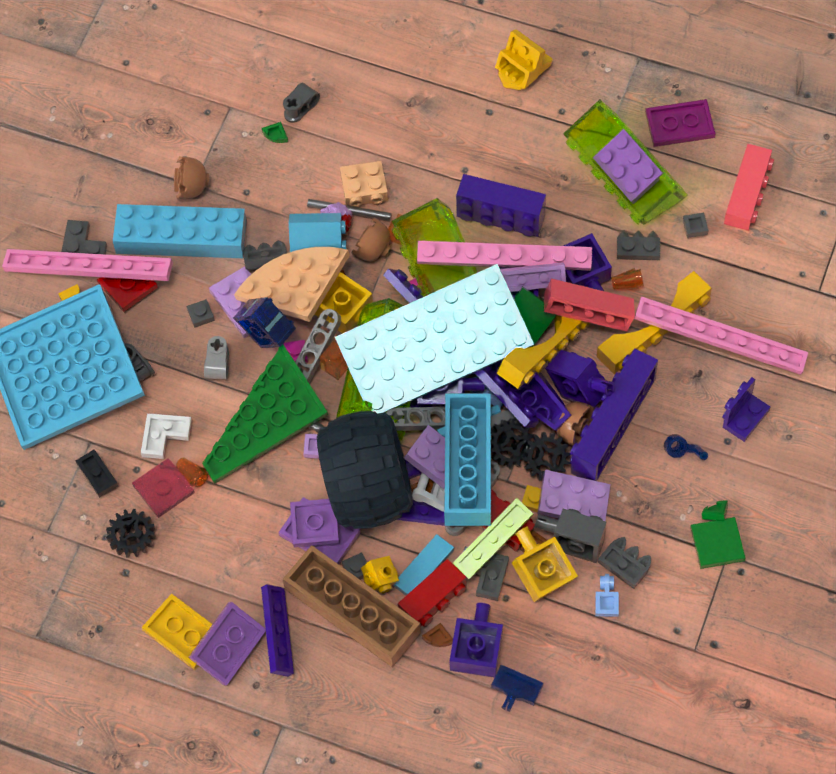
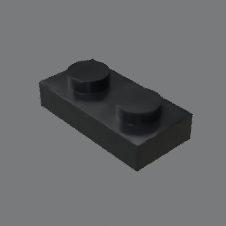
[75,449,118,498]

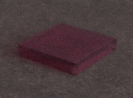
[132,458,195,518]

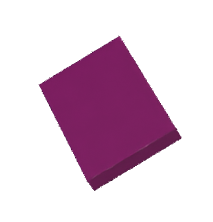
[645,99,716,147]

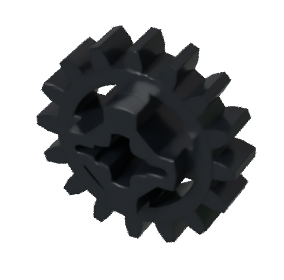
[491,419,534,467]
[521,432,570,480]
[106,509,156,558]

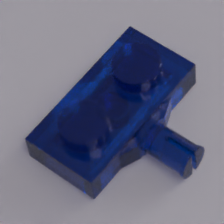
[491,665,544,712]

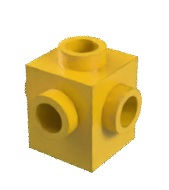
[361,555,399,594]

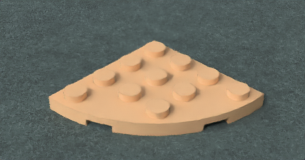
[234,247,350,322]

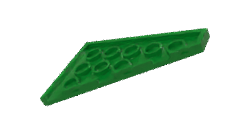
[202,344,328,484]

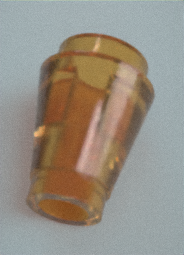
[611,268,644,290]
[176,457,208,488]

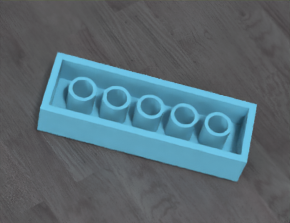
[113,204,247,258]
[444,394,491,526]

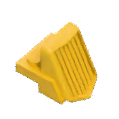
[495,29,553,90]

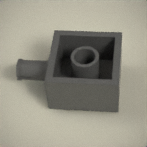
[535,509,607,563]

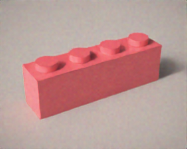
[724,144,774,231]
[544,278,635,332]

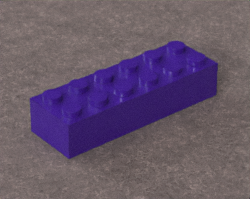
[570,348,658,481]

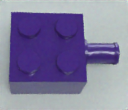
[563,233,612,291]
[545,350,615,407]
[417,377,485,407]
[449,603,503,678]

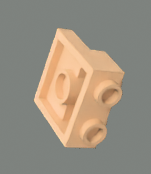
[340,161,388,207]

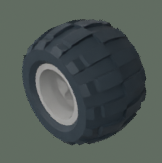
[317,411,413,529]

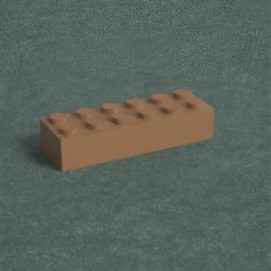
[283,545,421,668]

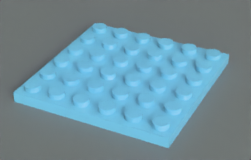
[0,284,145,450]

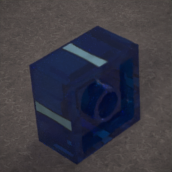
[233,297,296,348]

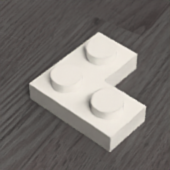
[141,413,192,459]

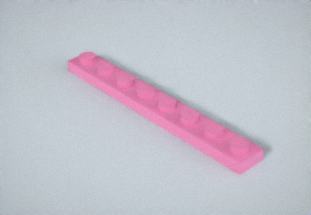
[417,241,592,271]
[2,249,173,281]
[634,297,808,375]

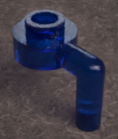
[664,434,708,460]

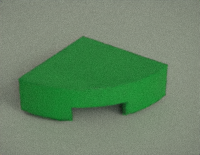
[261,122,288,143]
[702,500,728,521]

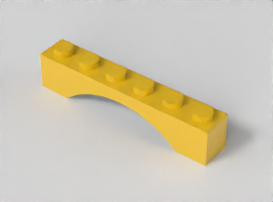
[597,271,712,375]
[497,315,590,389]

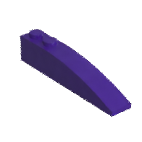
[491,360,572,431]

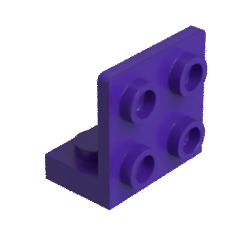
[722,377,771,442]

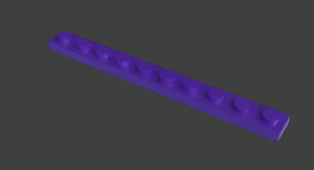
[383,269,540,428]

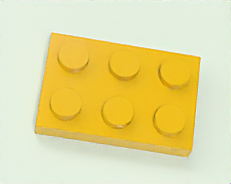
[142,593,212,670]

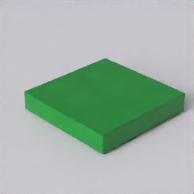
[513,286,556,345]
[690,517,746,569]

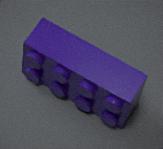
[456,174,546,237]

